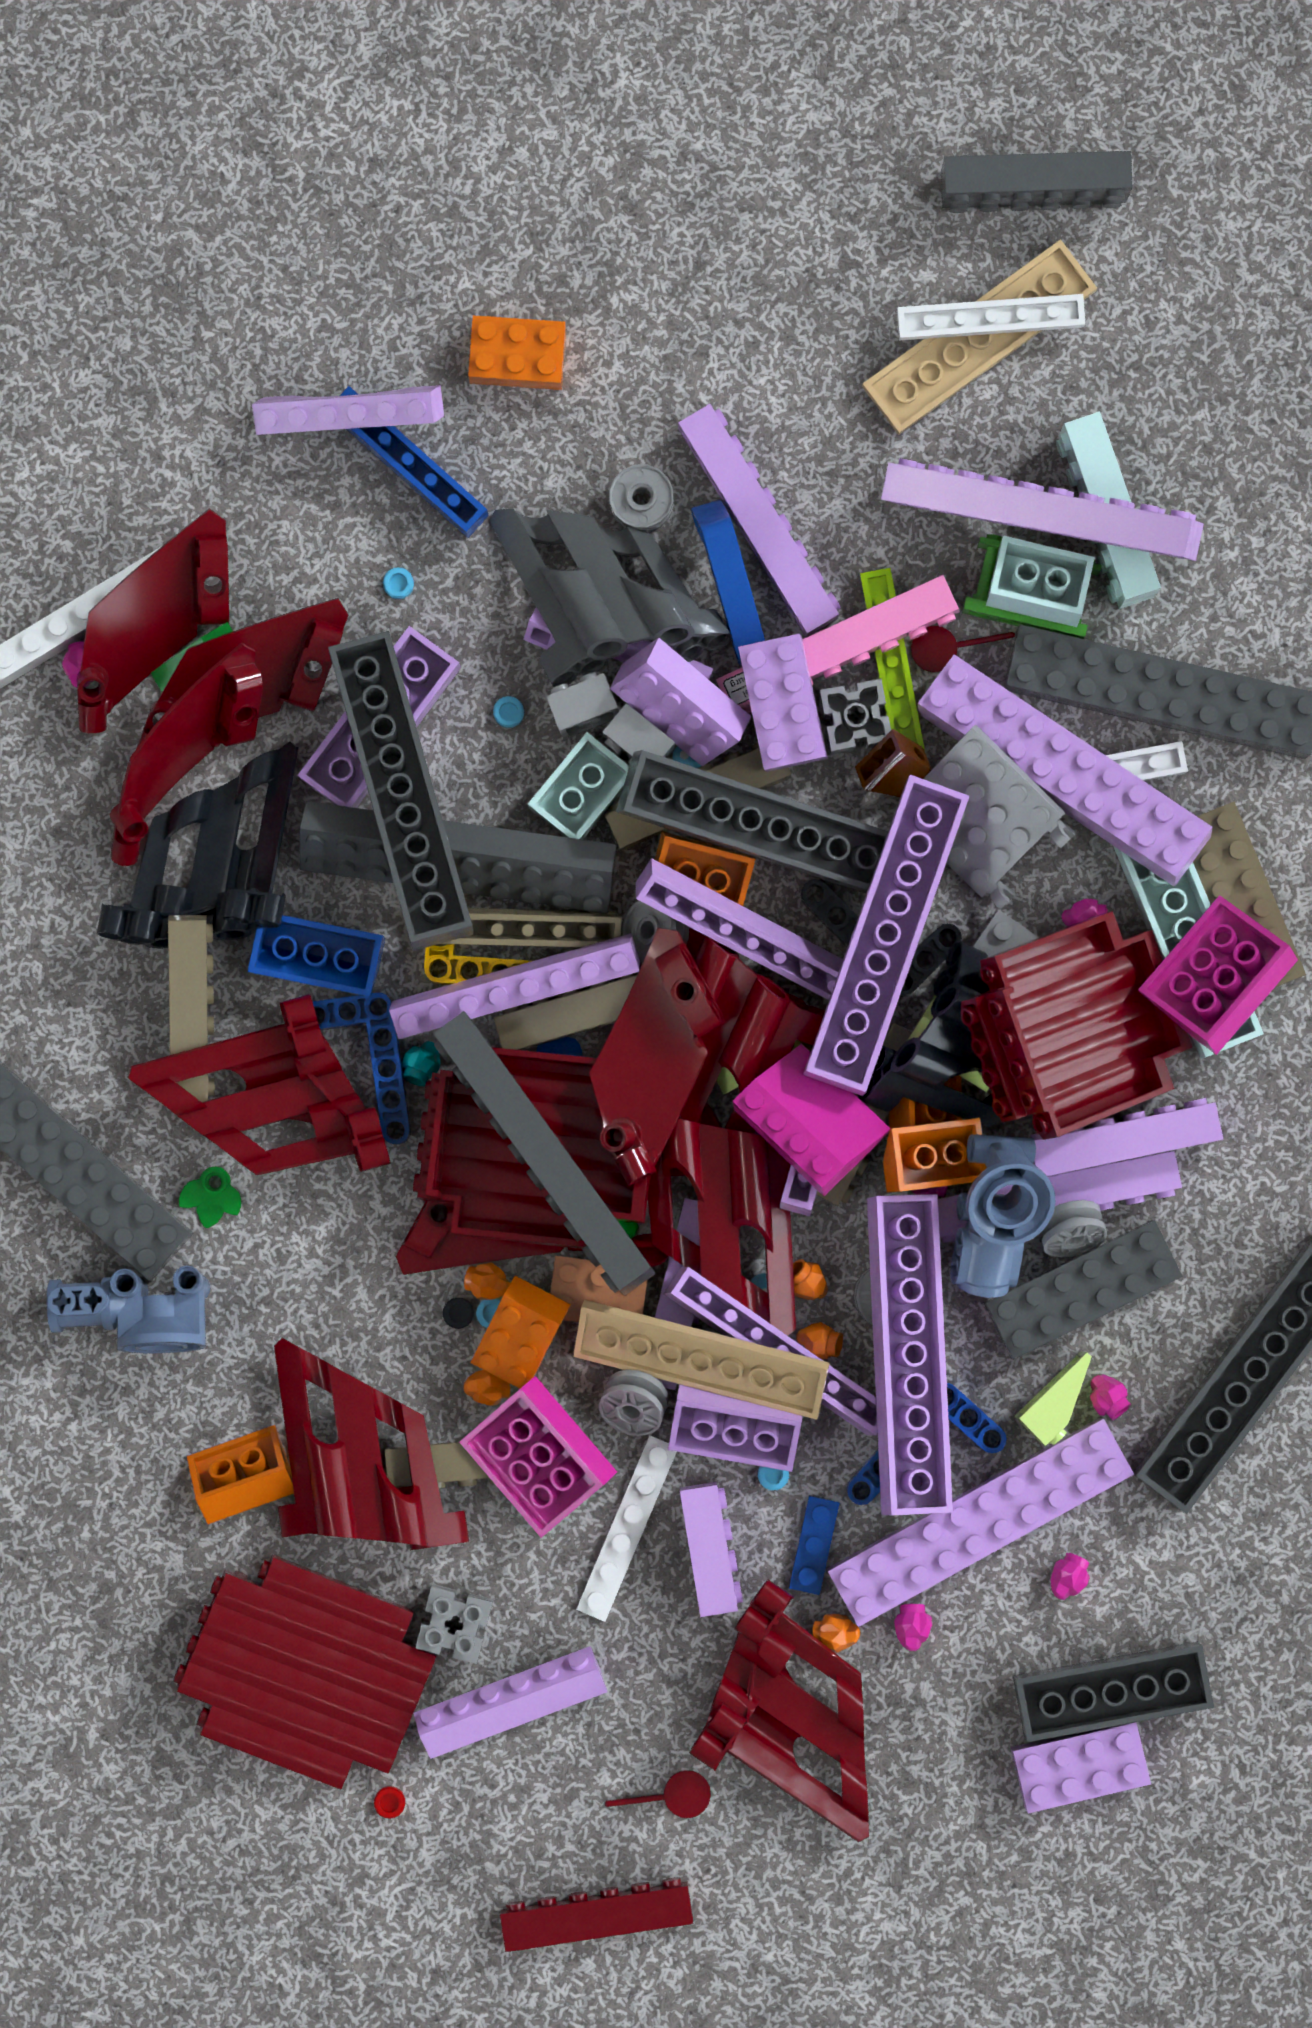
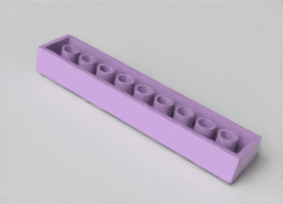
[881,458,1204,561]
[918,654,1212,887]
[803,775,969,1096]
[867,1194,953,1515]
[827,1418,1134,1627]

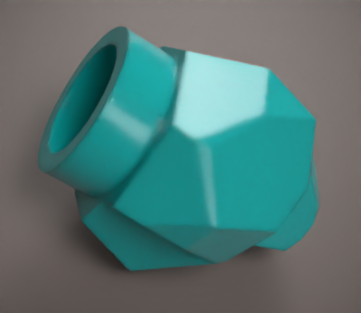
[401,1041,440,1087]

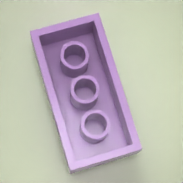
[738,633,828,772]
[610,638,751,766]
[668,1384,802,1472]
[680,1482,743,1617]
[1010,1722,1151,1814]

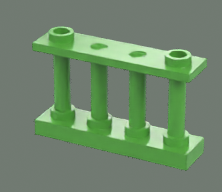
[962,534,1102,639]

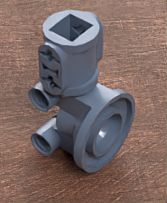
[950,1134,1056,1298]
[46,1265,211,1354]

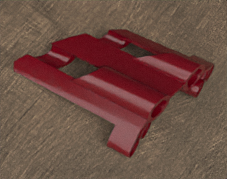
[681,927,825,1134]
[127,994,391,1175]
[648,1117,796,1336]
[274,1338,469,1551]
[689,1579,869,1842]

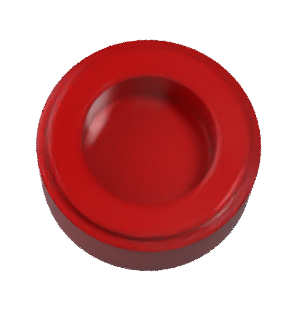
[374,1786,406,1819]

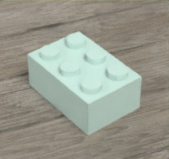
[986,536,1095,627]
[528,732,629,840]

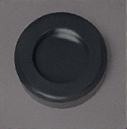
[443,1297,474,1329]

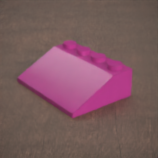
[1138,895,1298,1055]
[732,1044,890,1196]
[459,1376,617,1538]

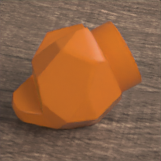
[793,1259,828,1300]
[464,1262,510,1300]
[796,1322,843,1360]
[463,1370,510,1406]
[813,1614,860,1653]

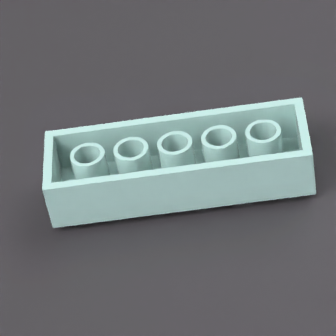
[1056,411,1161,609]

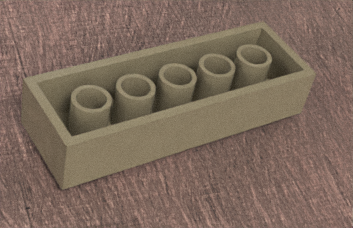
[1193,801,1306,987]

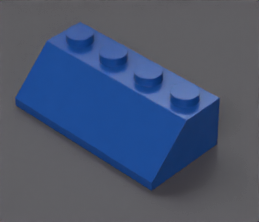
[248,915,385,997]

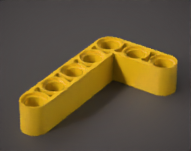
[424,944,532,985]

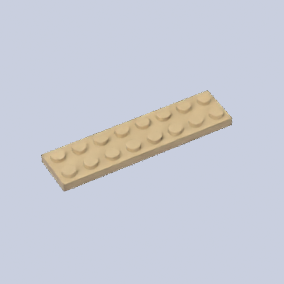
[862,239,1097,435]
[573,1300,830,1420]

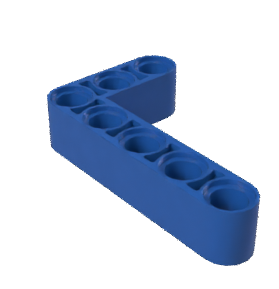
[691,499,765,666]
[313,992,411,1145]
[846,1383,1007,1505]

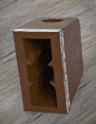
[855,729,931,797]

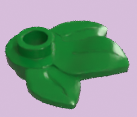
[179,1166,242,1228]

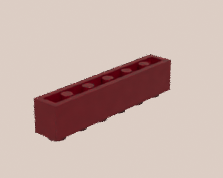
[500,1877,694,1952]

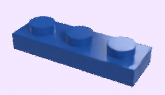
[789,1496,840,1595]

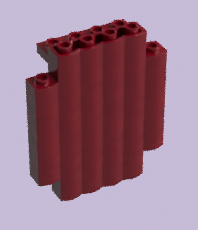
[961,911,1193,1140]
[413,1047,651,1249]
[173,1554,436,1790]

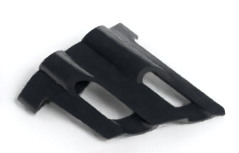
[96,741,299,949]
[858,941,1001,1127]

